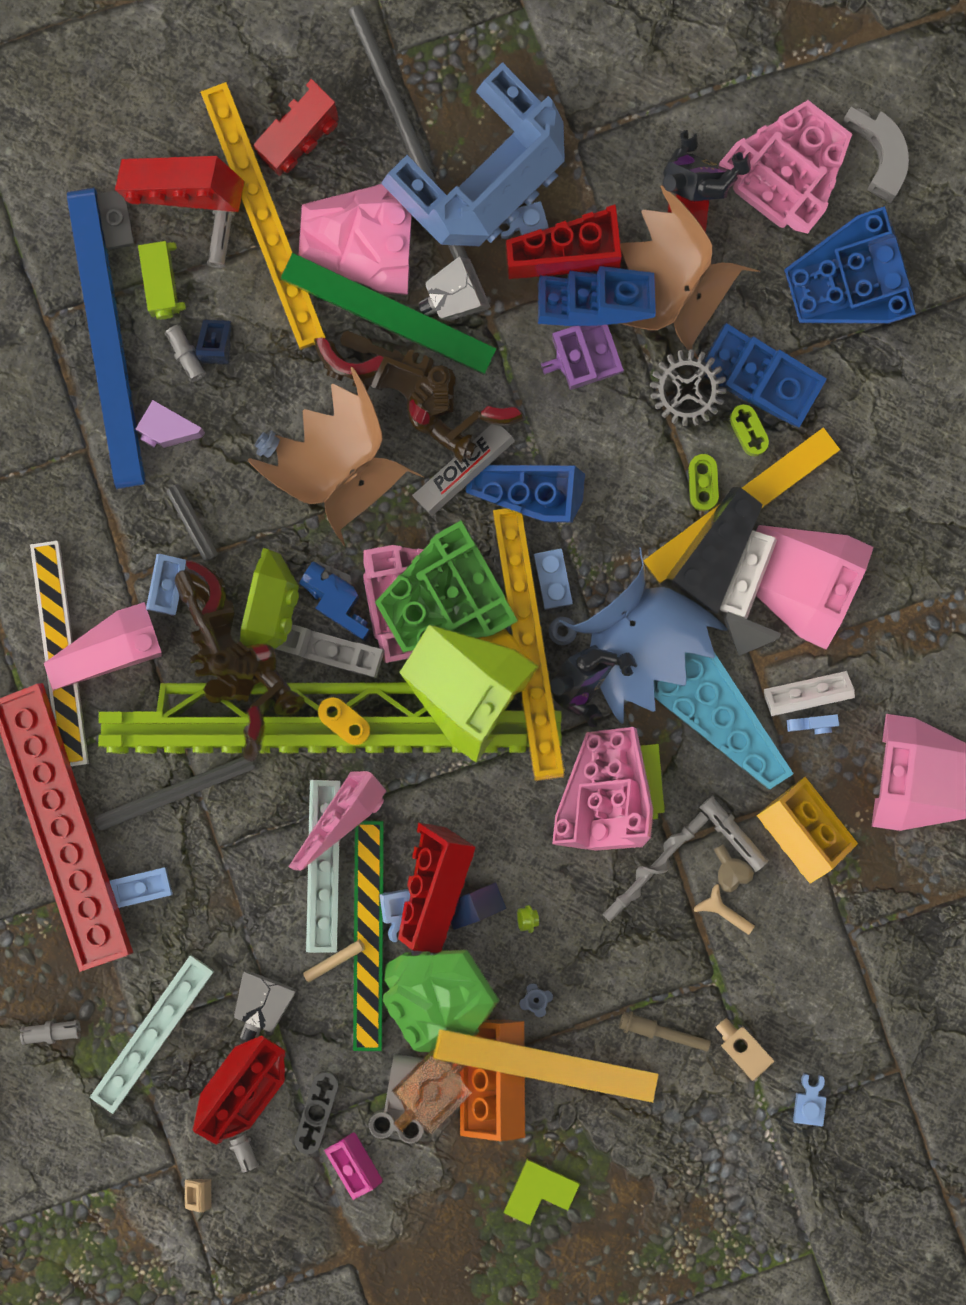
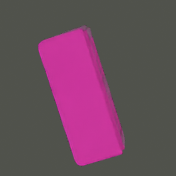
[324,1132,383,1200]

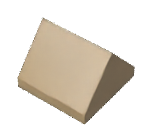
[185,1179,211,1212]

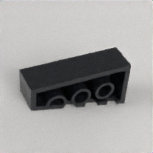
[666,487,763,613]

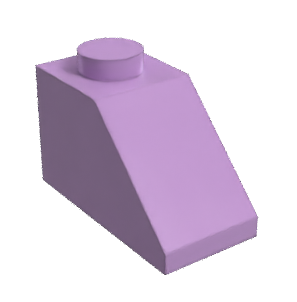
[136,400,205,448]

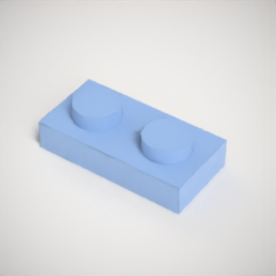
[534,548,573,610]
[146,554,186,615]
[110,867,173,908]

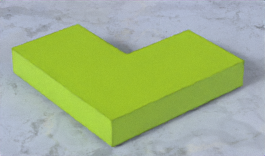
[504,1159,580,1225]

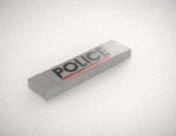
[412,424,515,516]

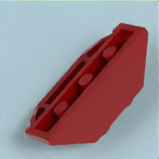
[193,1036,285,1145]

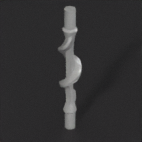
[602,812,709,922]

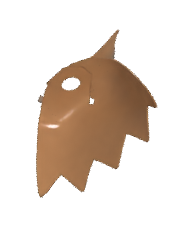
[620,185,760,359]
[248,367,424,546]

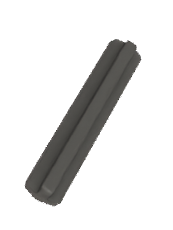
[167,484,218,562]

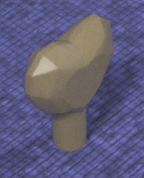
[714,844,754,893]

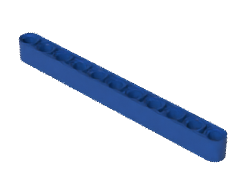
[67,187,145,489]

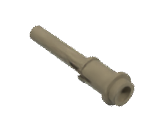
[619,1011,711,1052]

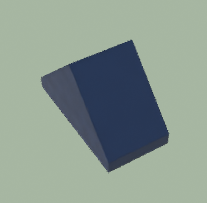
[196,320,231,365]
[451,882,507,930]

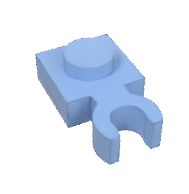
[501,201,549,239]
[786,714,839,734]
[380,889,410,942]
[793,1073,826,1126]

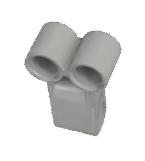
[369,1054,424,1143]

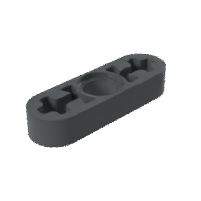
[295,1071,339,1154]

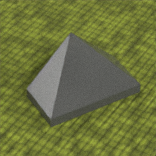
[723,612,781,656]

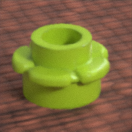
[517,905,539,933]

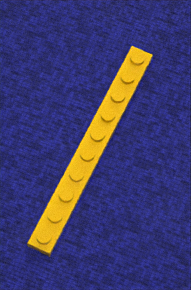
[201,82,326,350]
[493,508,564,781]

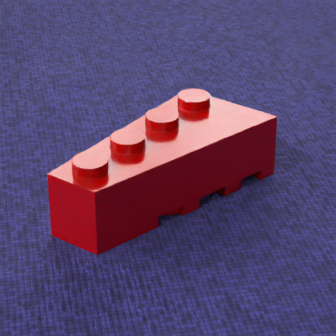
[115,156,245,212]
[506,204,621,279]
[398,822,476,953]

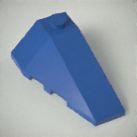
[466,465,585,523]

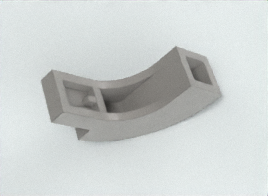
[841,107,909,204]

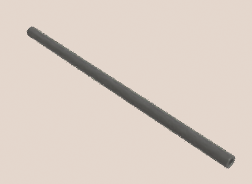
[349,5,489,313]

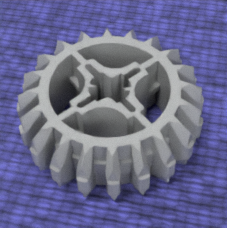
[650,349,727,426]

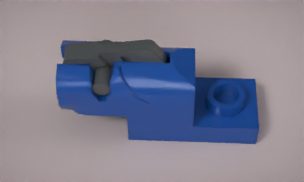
[299,561,370,641]

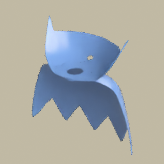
[558,548,727,724]

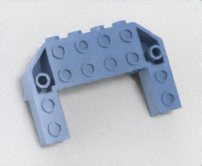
[381,62,565,246]

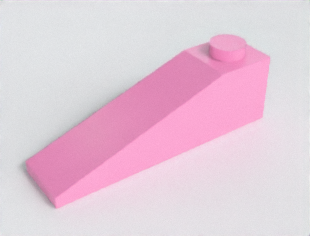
[44,603,162,690]
[288,771,386,871]

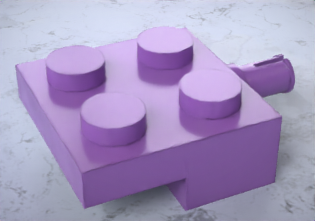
[541,325,624,390]

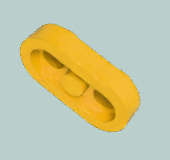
[318,697,370,745]

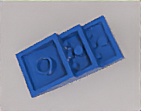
[538,266,656,326]
[703,323,827,428]

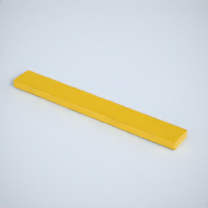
[643,427,840,584]
[433,1029,659,1103]

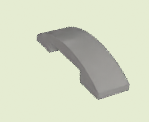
[276,624,385,678]

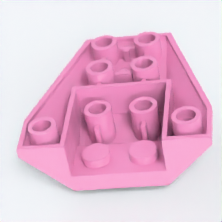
[756,525,874,650]
[872,714,966,831]
[552,727,653,851]

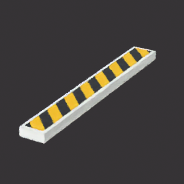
[30,541,89,766]

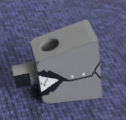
[419,257,490,321]
[234,970,297,1041]

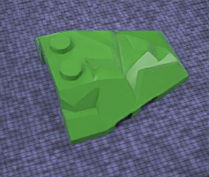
[375,520,518,652]
[383,950,499,1057]

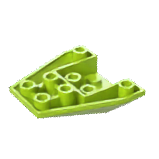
[400,625,539,762]

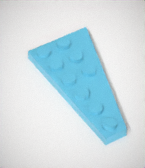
[654,652,794,789]

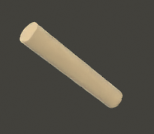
[303,939,365,982]

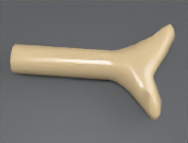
[694,884,755,935]

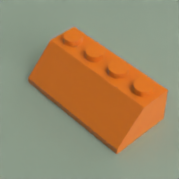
[460,1020,525,1141]

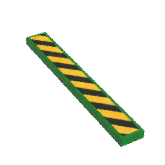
[353,821,384,1051]

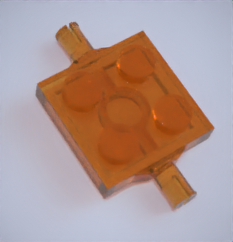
[392,1050,471,1134]

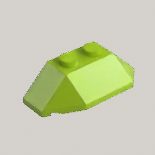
[240,548,299,650]

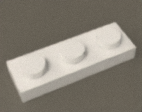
[720,530,777,619]
[764,671,855,716]

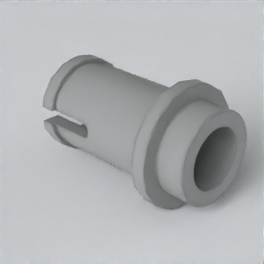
[229,1133,259,1173]

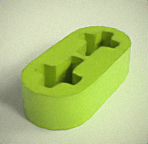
[730,404,769,457]

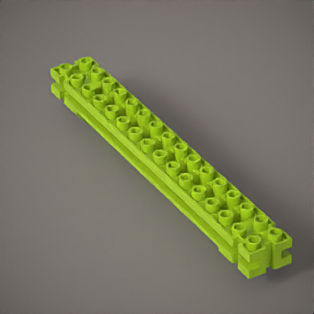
[98,683,561,754]

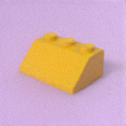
[757,777,858,883]

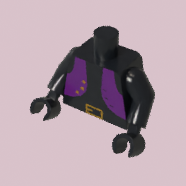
[663,130,751,201]
[550,645,637,727]

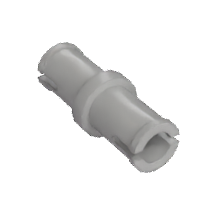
[164,325,206,382]
[20,1020,81,1045]

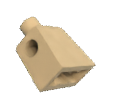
[714,1018,774,1081]

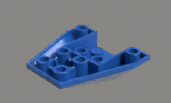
[784,206,916,324]

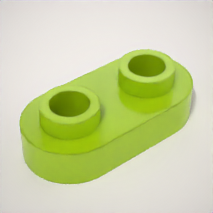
[688,454,719,511]

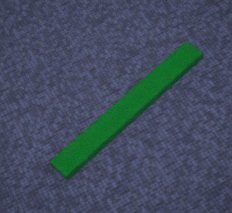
[281,253,496,375]

